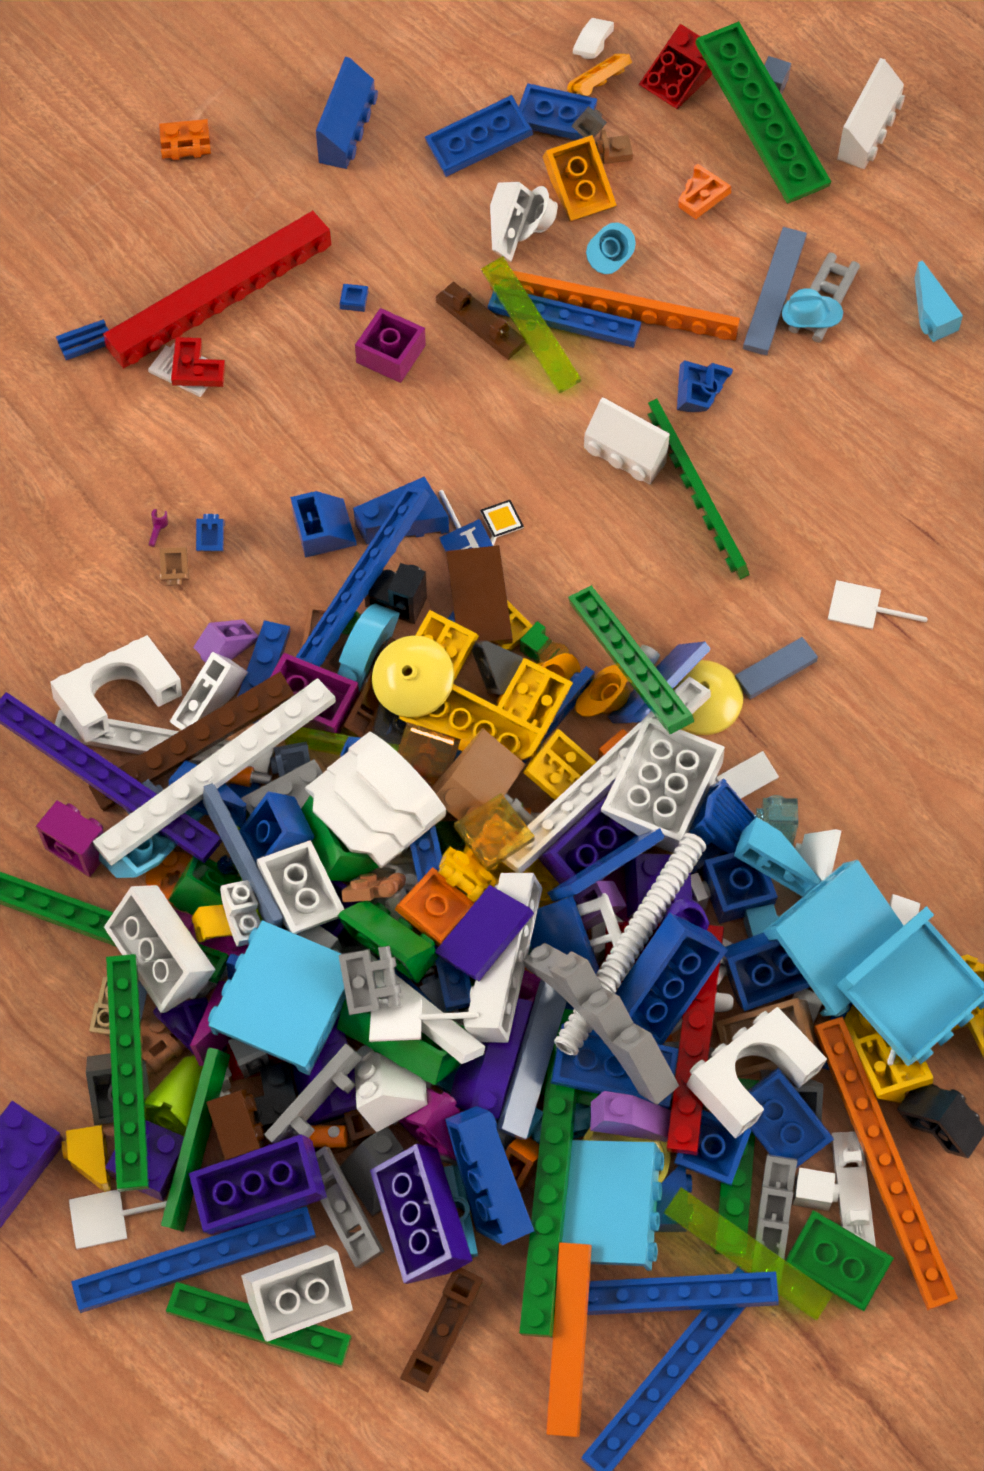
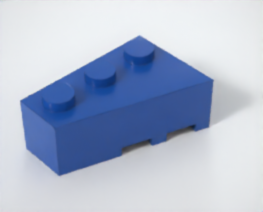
[353,476,449,545]

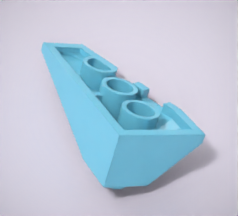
[99,809,205,878]

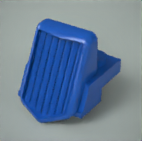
[689,778,756,854]

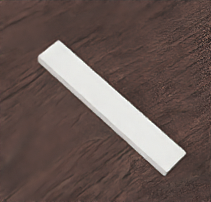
[371,955,485,1064]

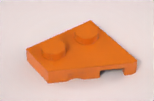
[678,164,731,219]

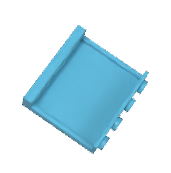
[763,860,904,1017]
[836,906,984,1066]
[208,920,346,1075]
[562,1140,664,1271]

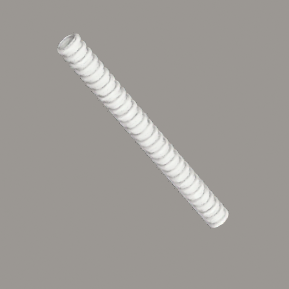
[554,833,706,1056]

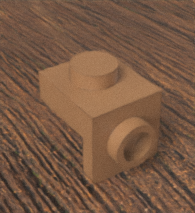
[159,547,189,586]

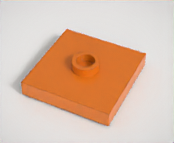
[394,867,474,947]

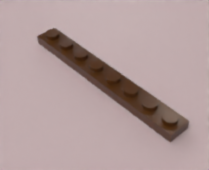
[88,671,295,811]

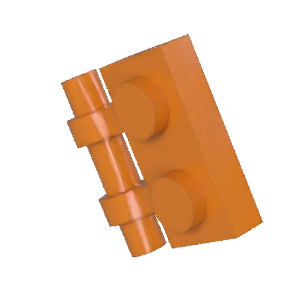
[159,119,211,160]

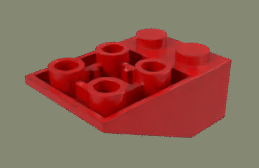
[639,24,712,109]

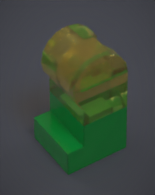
[520,621,569,663]

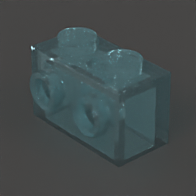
[756,795,799,846]

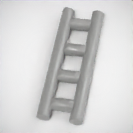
[789,252,860,343]

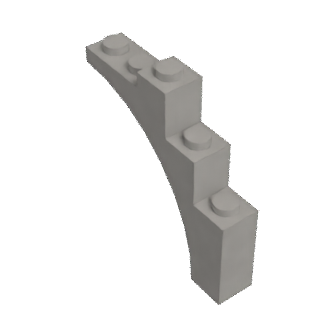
[522,943,679,1105]

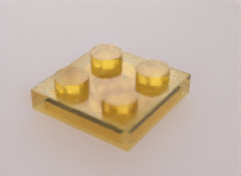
[454,793,535,871]

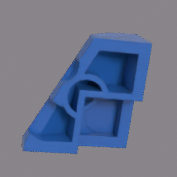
[677,360,733,412]

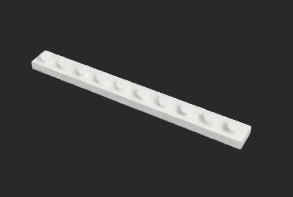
[498,676,711,873]
[93,678,336,866]

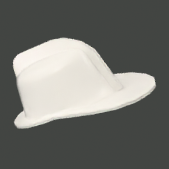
[518,186,558,242]

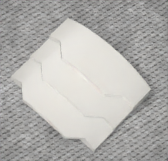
[305,732,446,868]

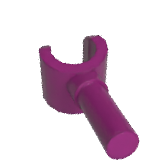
[148,509,168,547]

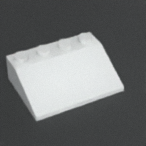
[601,716,725,853]

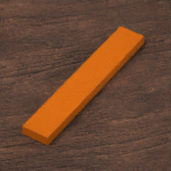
[546,1242,592,1437]

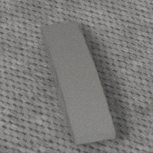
[750,1154,797,1285]

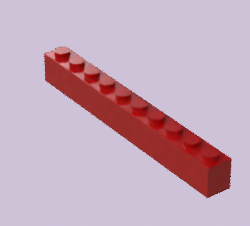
[103,210,332,369]

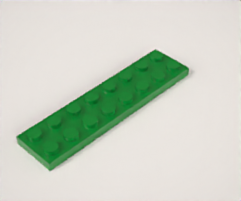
[695,21,832,204]

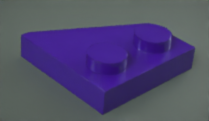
[153,997,227,1054]

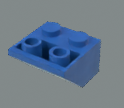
[290,491,357,558]

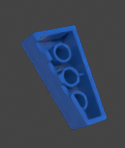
[445,1106,534,1245]

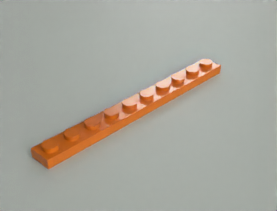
[490,266,740,341]
[813,1016,958,1311]

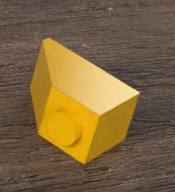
[62,1125,111,1192]

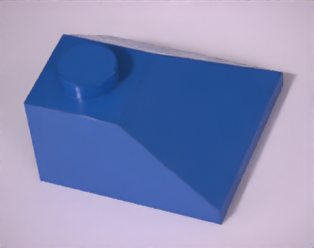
[674,1110,752,1186]

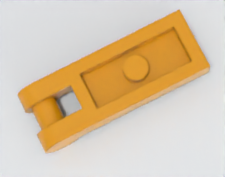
[567,54,632,96]

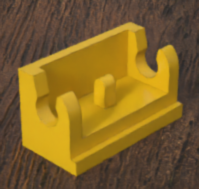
[191,905,257,942]

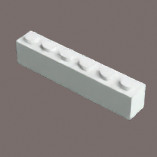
[464,873,542,1043]

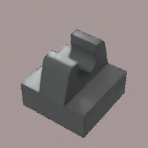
[572,106,607,138]

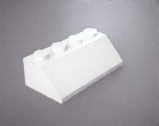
[837,58,905,169]
[104,885,215,1013]

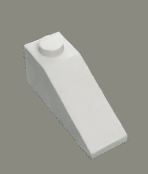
[490,182,535,262]
[170,652,248,730]

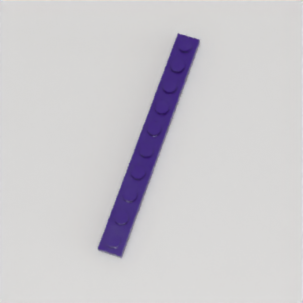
[0,692,222,863]

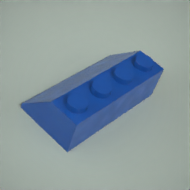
[316,57,378,169]

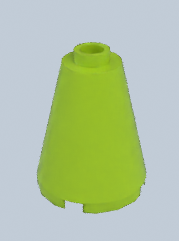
[144,1055,203,1137]

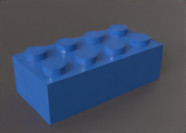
[615,912,727,1045]
[722,933,810,1012]

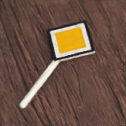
[480,500,524,546]

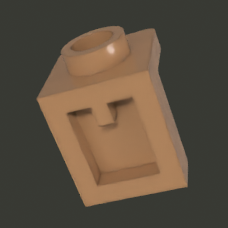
[596,130,633,164]

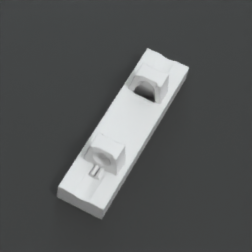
[831,1131,876,1247]

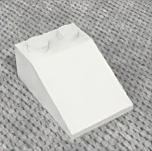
[256,840,344,934]

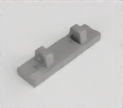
[264,1044,363,1143]
[315,1146,384,1268]

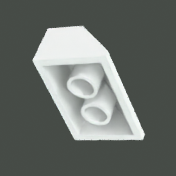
[584,397,670,485]
[355,1045,428,1132]
[241,1245,353,1342]

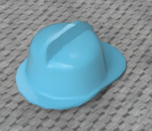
[586,222,636,274]
[782,288,843,328]

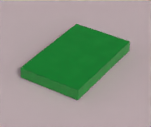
[783,1210,894,1311]

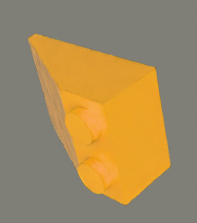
[542,135,617,222]

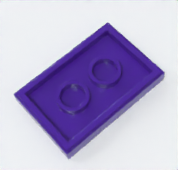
[435,885,534,982]

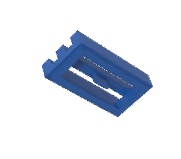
[56,319,109,361]

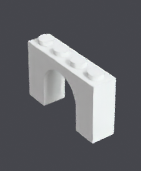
[50,635,182,743]
[686,1007,827,1139]

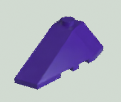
[450,998,533,1119]

